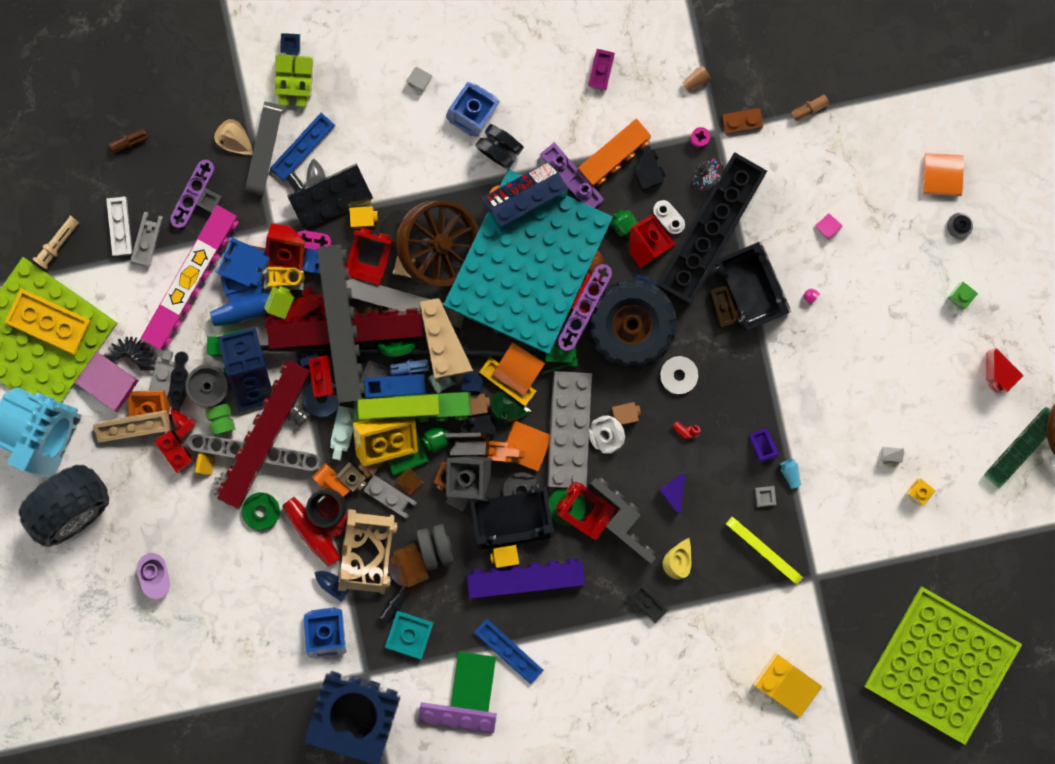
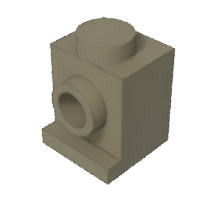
[336,462,367,492]

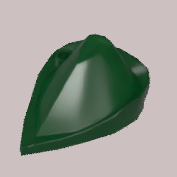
[490,392,532,424]

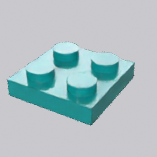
[385,610,434,659]

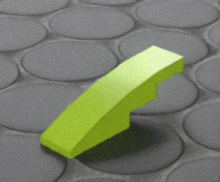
[357,395,439,419]

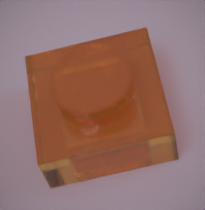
[396,467,423,495]

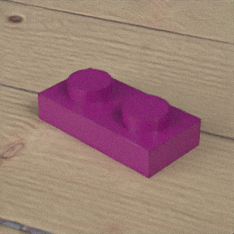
[588,49,615,91]

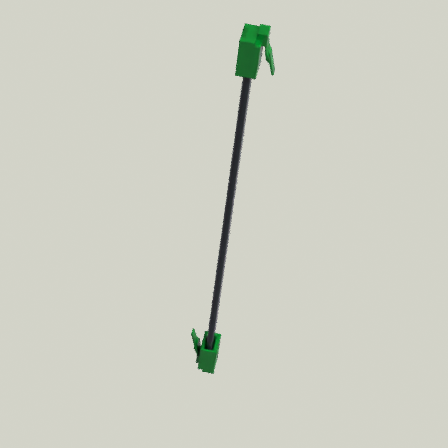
[207,329,577,374]

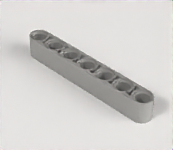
[347,277,465,328]
[188,434,321,471]

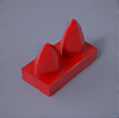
[170,409,197,438]

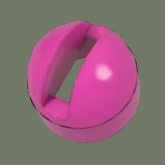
[804,288,820,305]

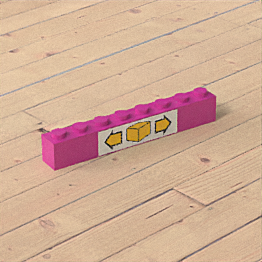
[141,205,239,350]

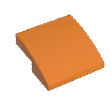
[923,153,964,196]
[492,343,545,396]
[506,421,550,471]

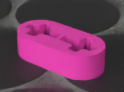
[297,231,332,249]

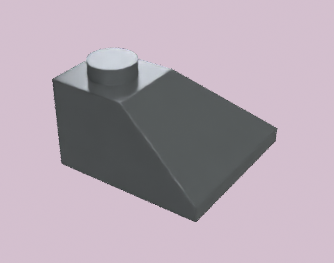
[446,456,491,499]

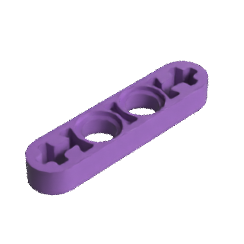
[170,160,215,229]

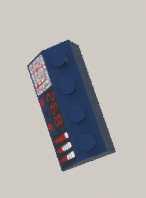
[481,162,568,232]

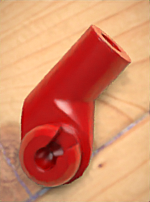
[671,421,701,439]

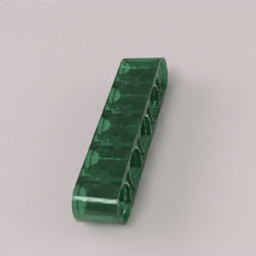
[984,406,1051,488]

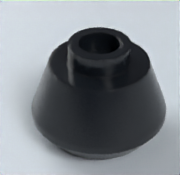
[947,213,973,239]

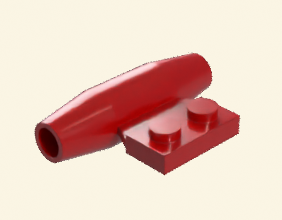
[282,496,347,567]

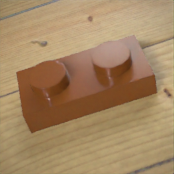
[722,108,764,134]

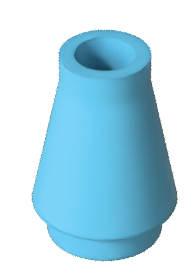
[780,459,802,489]

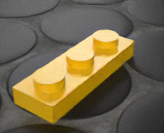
[479,357,536,406]

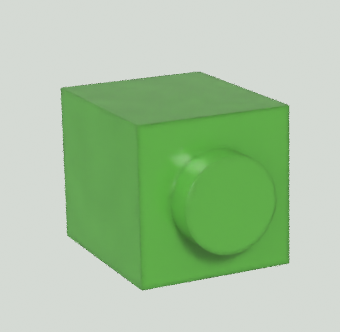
[947,282,978,310]

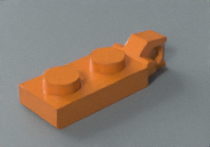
[477,441,525,463]

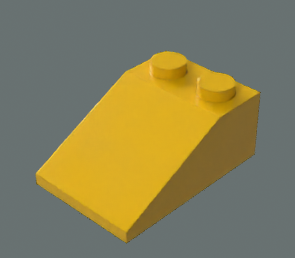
[353,418,418,467]
[753,653,823,717]

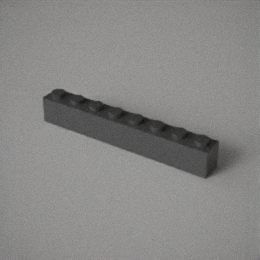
[317,244,365,403]

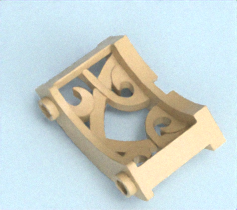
[338,509,397,594]

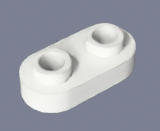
[653,200,685,235]

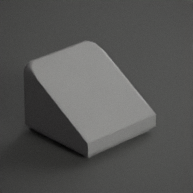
[406,66,432,92]

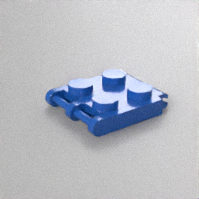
[215,237,270,287]

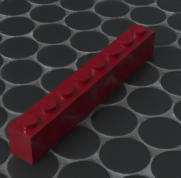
[267,308,424,349]
[216,360,311,509]

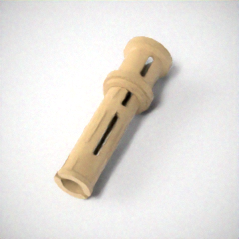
[33,216,80,269]

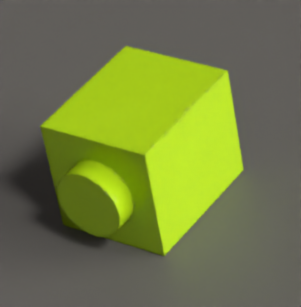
[264,286,294,319]

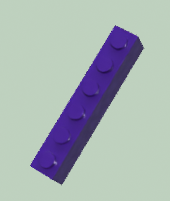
[467,558,585,598]

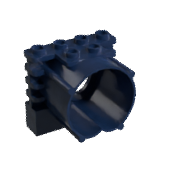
[304,671,401,764]

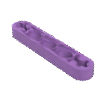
[558,264,612,351]

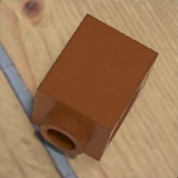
[433,461,447,492]

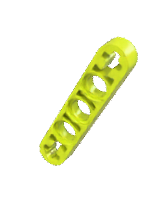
[726,517,803,585]

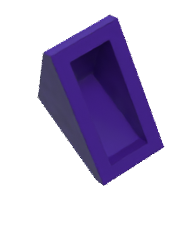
[749,428,779,463]
[659,474,686,512]

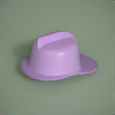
[136,553,170,599]

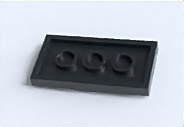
[287,163,373,231]

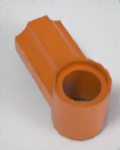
[312,463,350,497]

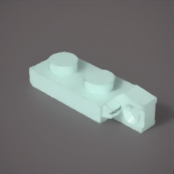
[330,406,355,460]

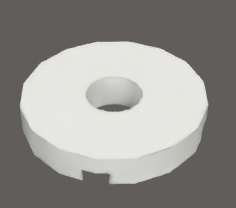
[660,356,698,394]
[589,416,625,454]

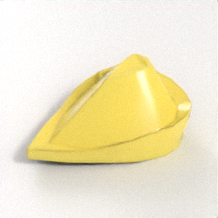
[663,538,691,580]

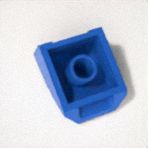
[446,81,500,137]
[304,607,347,658]

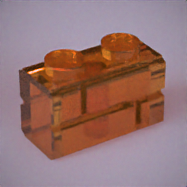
[391,542,430,587]

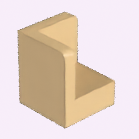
[392,256,416,279]

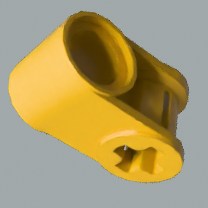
[267,267,304,287]

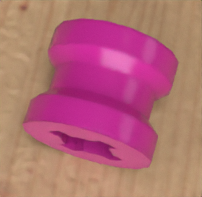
[690,127,710,148]

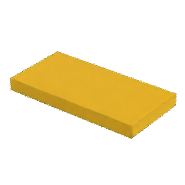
[5,288,91,355]

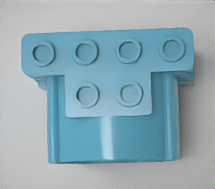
[0,387,82,477]

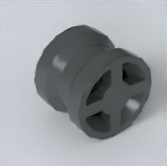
[288,404,311,428]

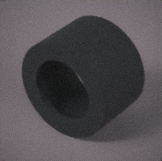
[306,489,346,528]

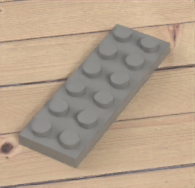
[547,371,592,487]

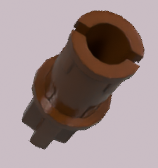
[109,129,148,154]

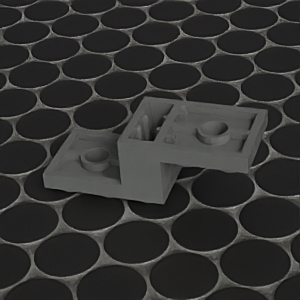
[590,478,656,564]

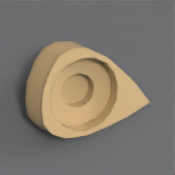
[214,119,253,155]

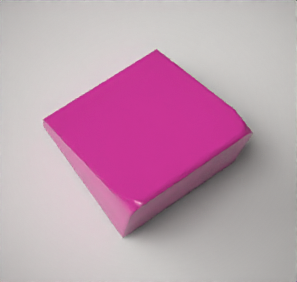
[815,213,843,240]

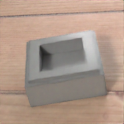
[755,486,776,507]

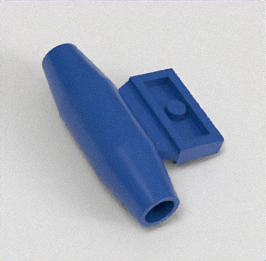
[210,268,270,326]

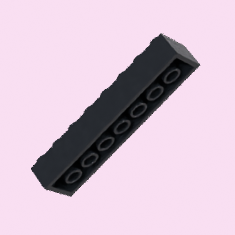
[657,152,767,306]

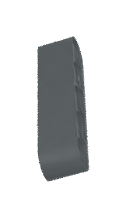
[244,101,283,196]

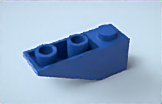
[364,374,426,398]

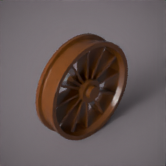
[396,201,479,286]

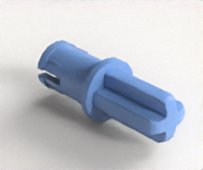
[390,360,430,376]

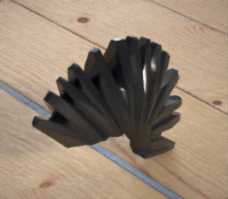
[103,336,155,370]

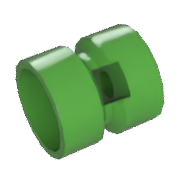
[205,404,236,436]

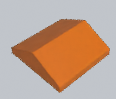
[127,390,170,417]

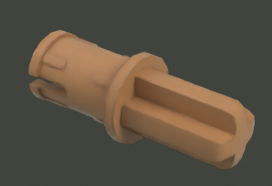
[791,95,829,121]

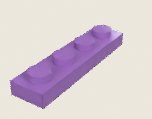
[418,702,497,733]

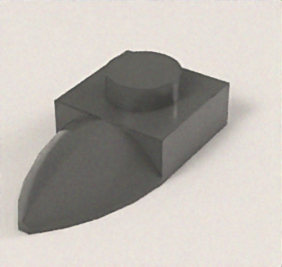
[306,159,326,186]

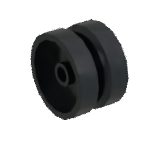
[475,124,524,170]

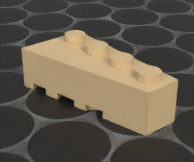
[420,298,473,380]

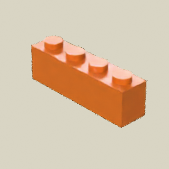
[578,118,651,186]

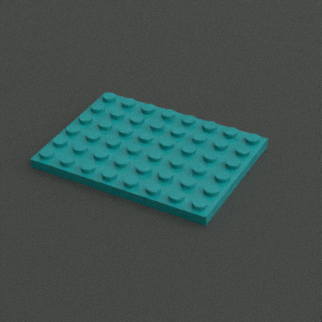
[443,169,613,355]

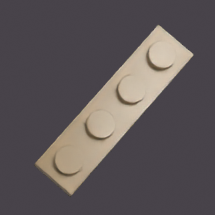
[93,410,171,443]

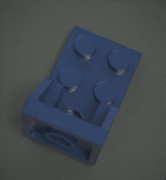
[218,327,273,412]

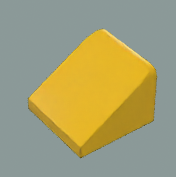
[195,454,215,475]

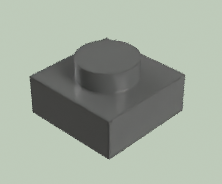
[196,188,223,213]

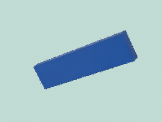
[270,112,336,182]
[474,618,544,684]

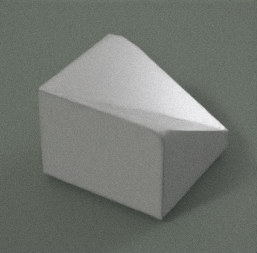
[881,447,904,463]

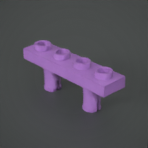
[540,142,604,208]

